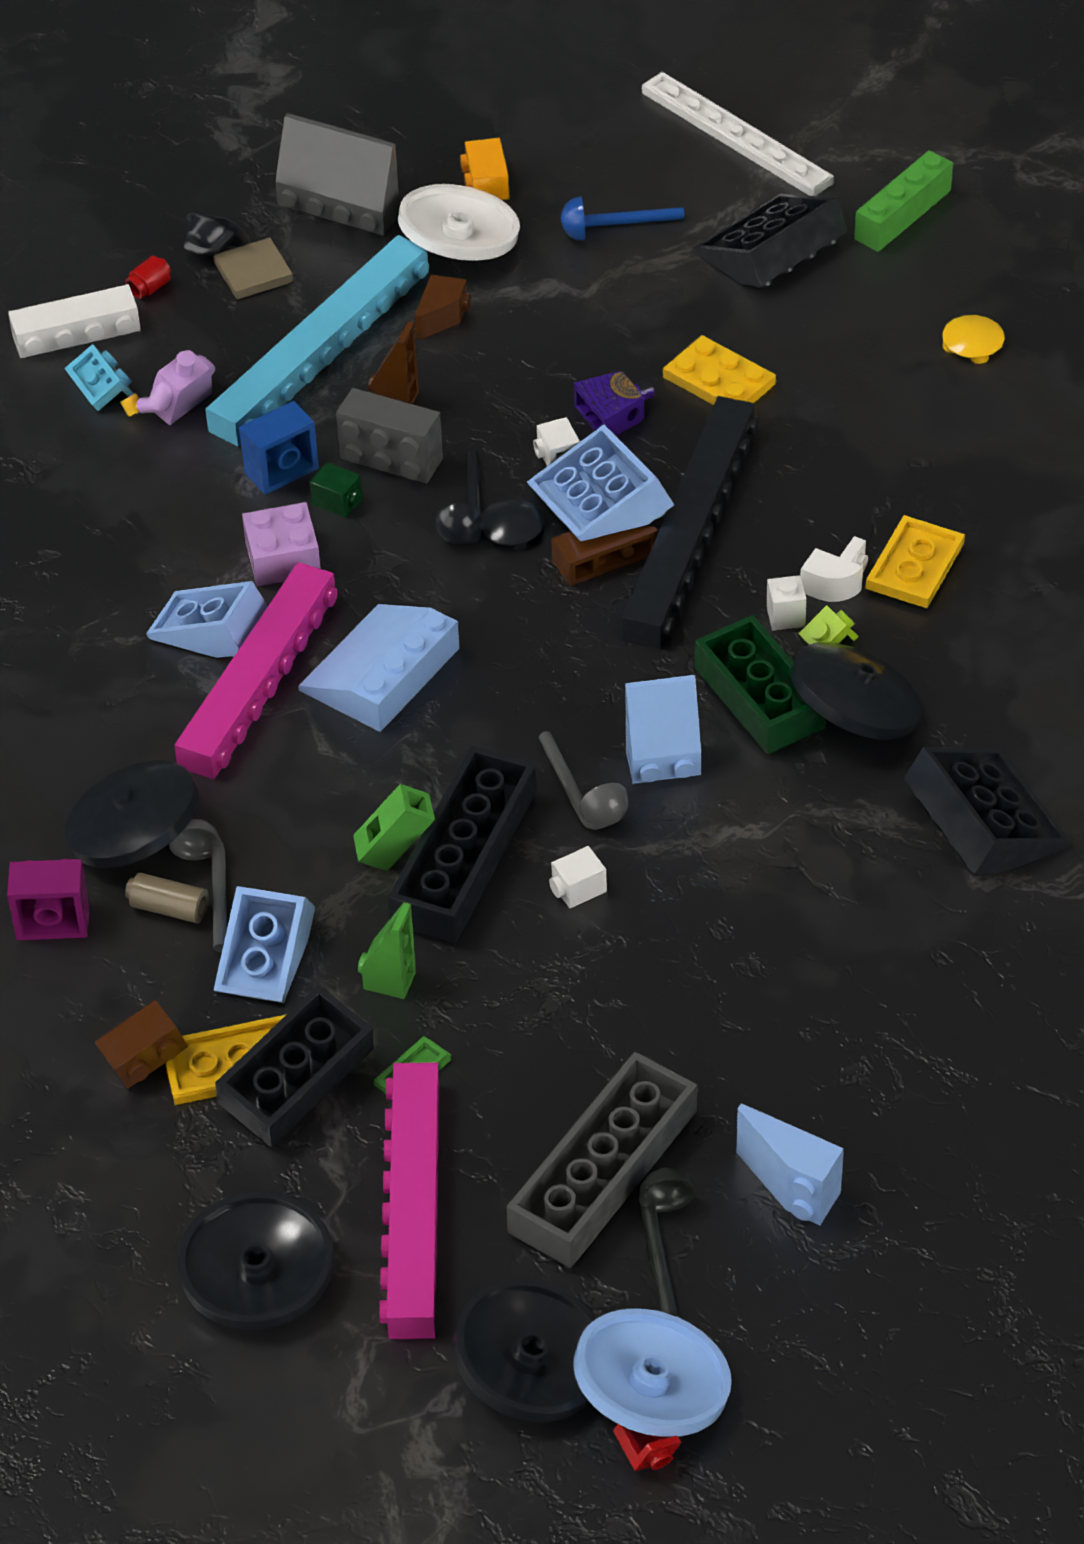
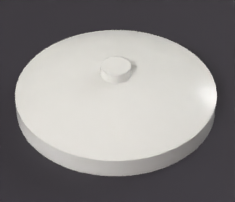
[398,184,520,260]

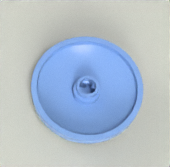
[573,1308,731,1437]

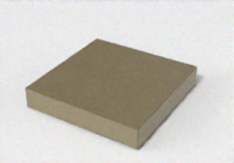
[214,238,293,299]

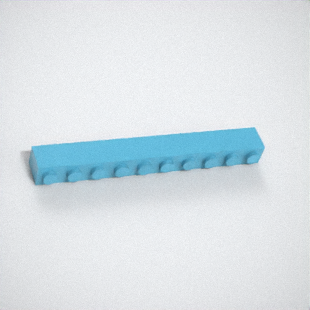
[206,235,429,446]

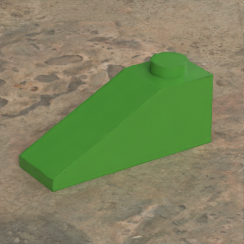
[358,903,416,999]

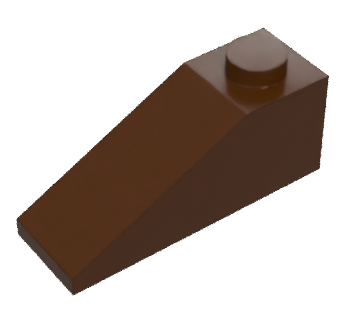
[368,321,419,404]
[552,526,658,586]

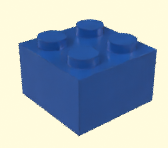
[239,400,319,495]

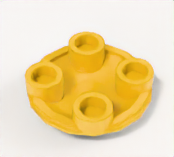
[942,315,1005,364]

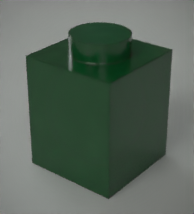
[310,462,363,518]

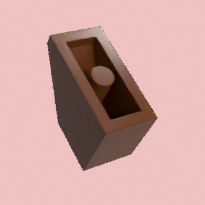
[415,275,472,339]

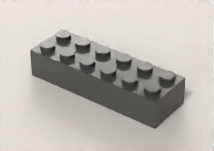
[506,1051,697,1268]

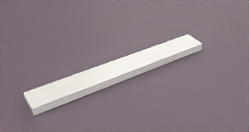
[642,72,834,196]

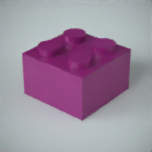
[7,859,90,940]

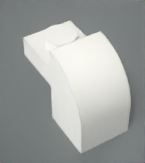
[800,536,868,602]

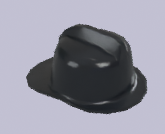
[183,212,250,257]

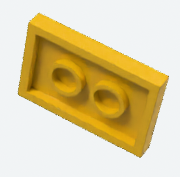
[663,335,776,405]
[866,515,965,608]

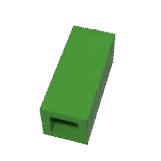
[353,784,435,871]

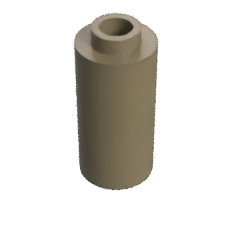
[125,873,209,924]

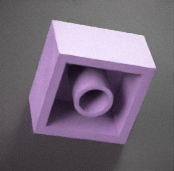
[242,502,321,587]

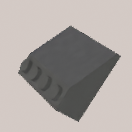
[275,113,400,236]

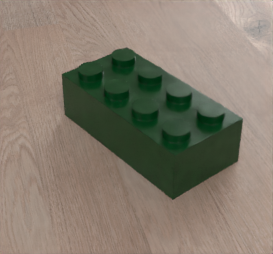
[695,615,826,755]

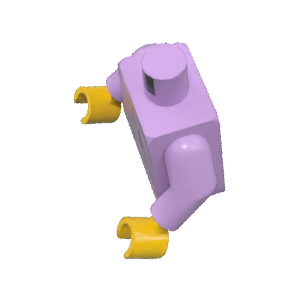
[120,350,215,426]

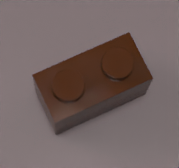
[95,1000,188,1089]

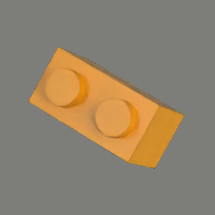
[460,138,509,200]

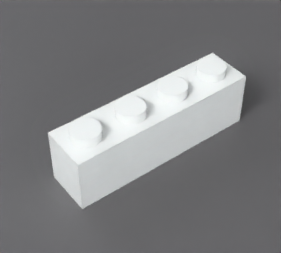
[8,284,141,358]

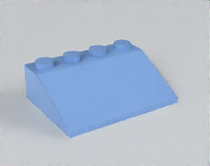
[527,425,674,542]
[298,604,459,732]

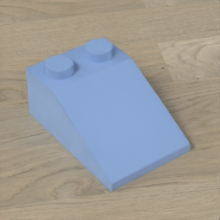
[146,581,268,658]
[625,675,701,784]
[214,886,315,1003]
[736,1103,844,1225]

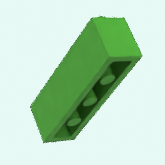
[854,151,953,252]

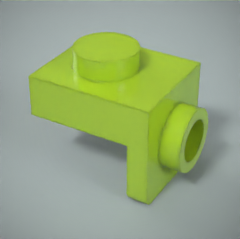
[799,605,859,645]

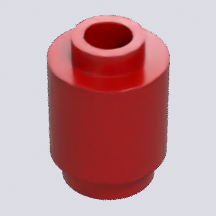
[125,256,171,299]

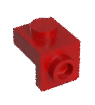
[613,1424,682,1471]

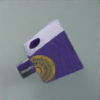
[574,371,654,436]

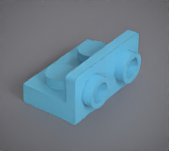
[64,344,134,411]

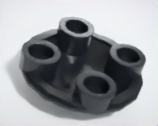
[481,498,544,551]

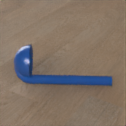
[560,196,684,241]

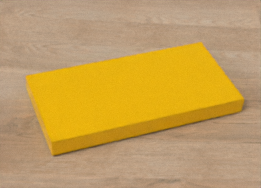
[165,1014,287,1105]

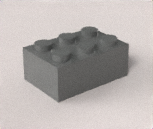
[336,388,443,483]

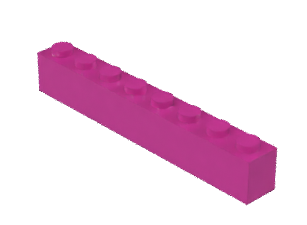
[174,562,338,780]
[380,1062,440,1339]

